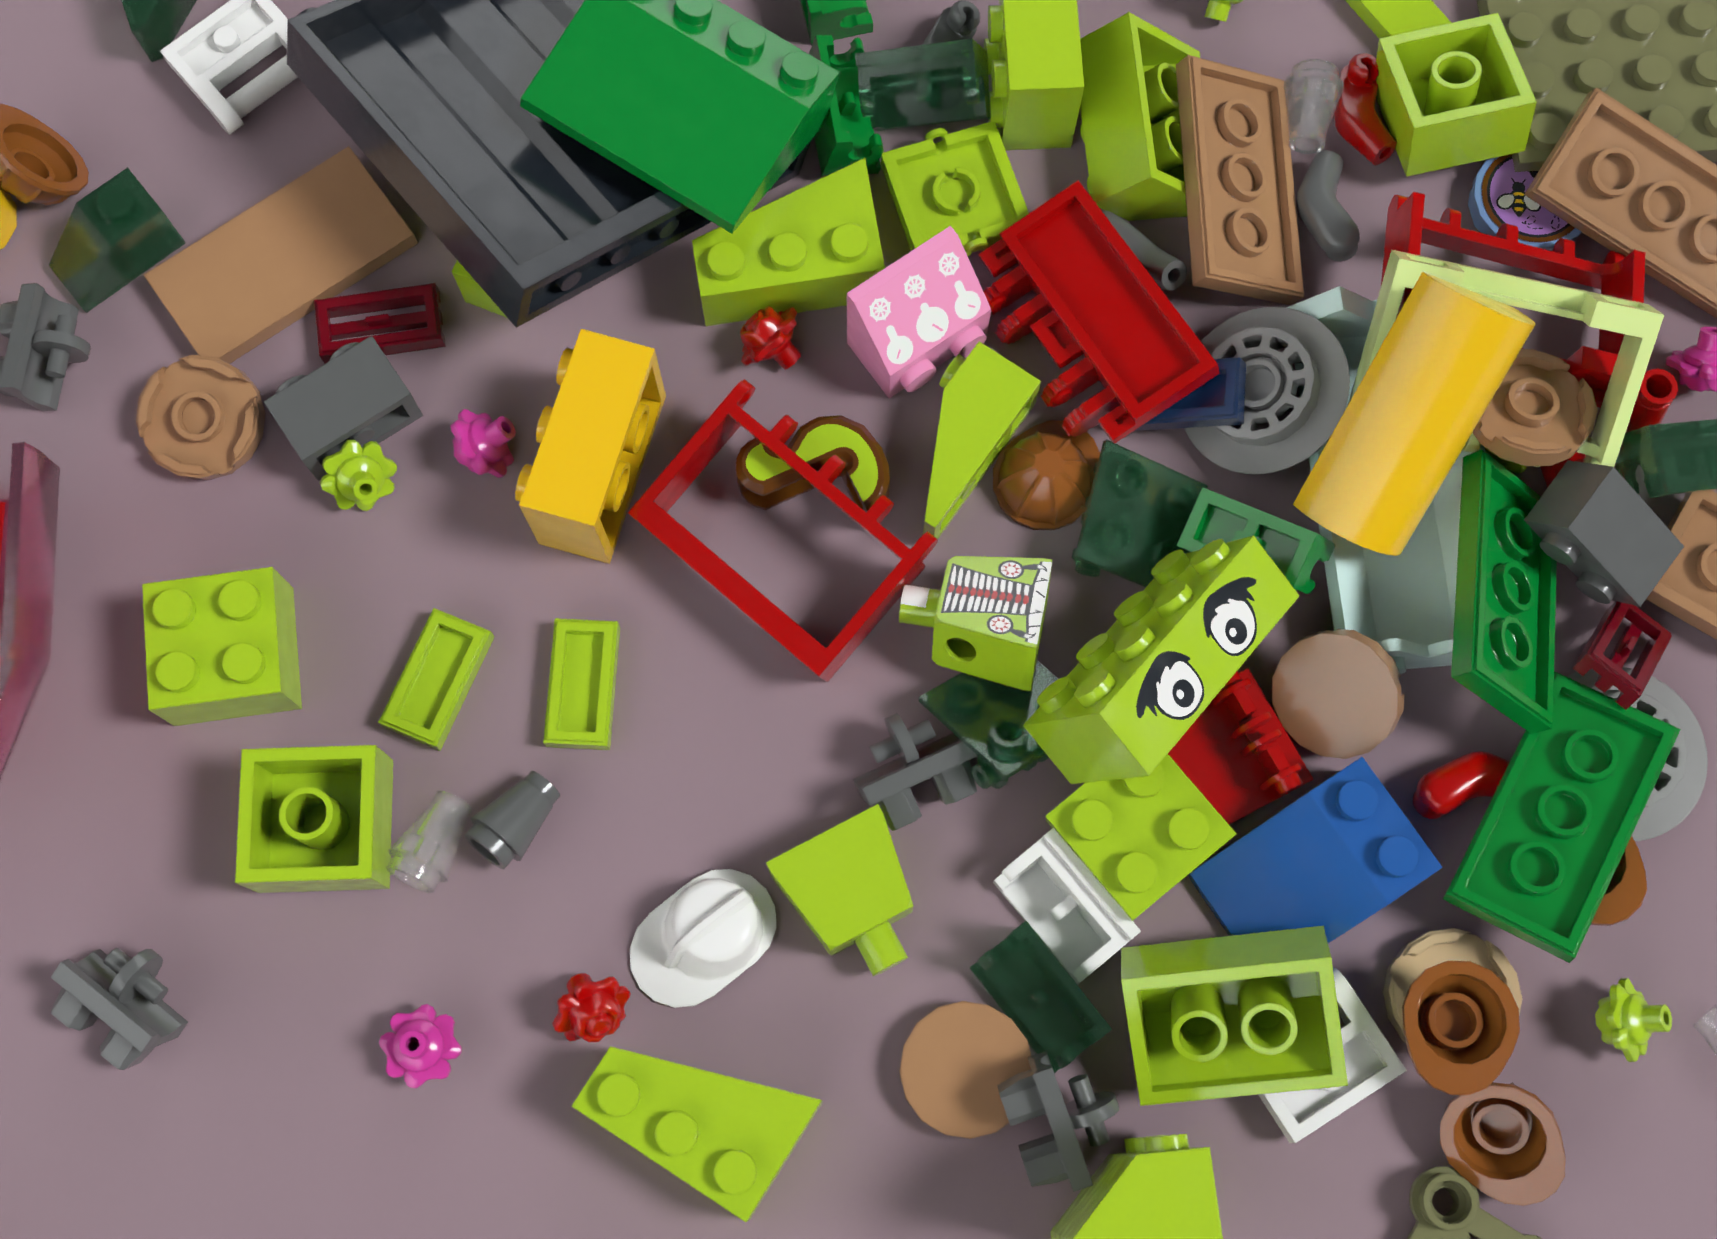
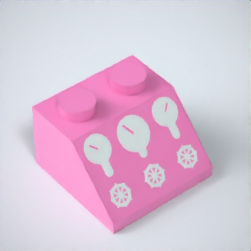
[847,226,991,399]

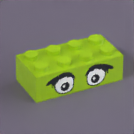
[1023,535,1299,784]

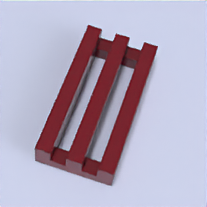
[314,283,446,364]
[1573,601,1672,710]

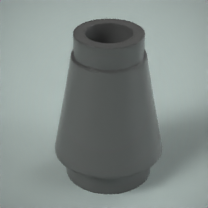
[465,771,560,869]

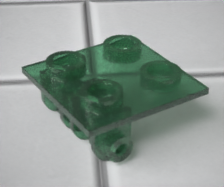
[1071,440,1208,588]
[919,661,1058,789]

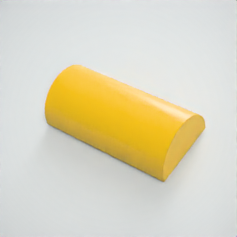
[1293,272,1536,556]

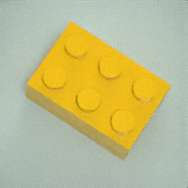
[515,329,666,564]

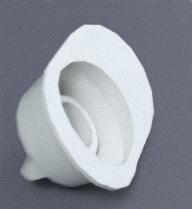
[630,869,777,1008]

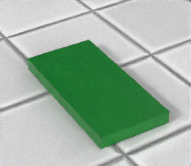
[1451,450,1557,734]
[1443,672,1681,963]

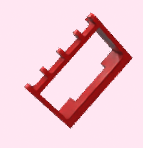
[1381,191,1646,408]
[628,379,938,682]

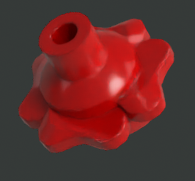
[740,306,801,370]
[552,973,631,1042]

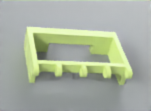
[1348,250,1664,467]

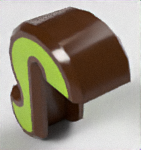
[736,415,890,512]

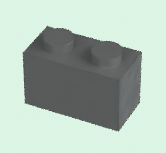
[263,335,424,481]
[1524,460,1684,607]

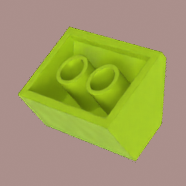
[1080,12,1200,221]
[1121,926,1348,1106]
[1050,1134,1223,1239]

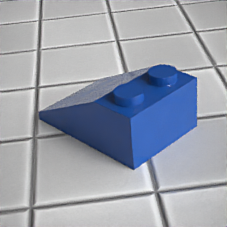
[1187,757,1443,944]

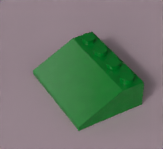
[520,0,840,234]

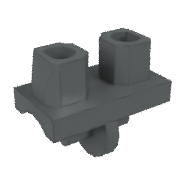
[0,283,91,411]
[853,713,977,831]
[51,948,188,1070]
[997,1051,1119,1192]

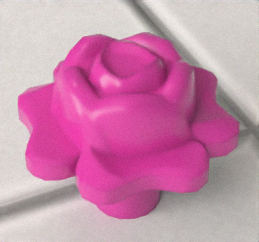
[1666,327,1717,392]
[450,409,516,478]
[379,1004,462,1088]

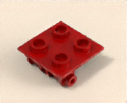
[1168,668,1314,825]

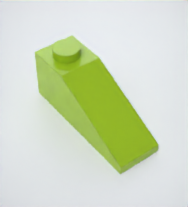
[922,341,1041,539]

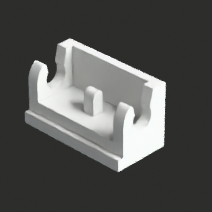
[993,828,1141,984]

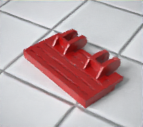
[978,180,1219,444]

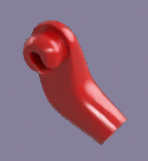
[1334,53,1397,166]
[1412,751,1510,819]

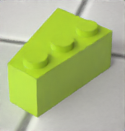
[692,158,885,327]
[572,1046,823,1222]

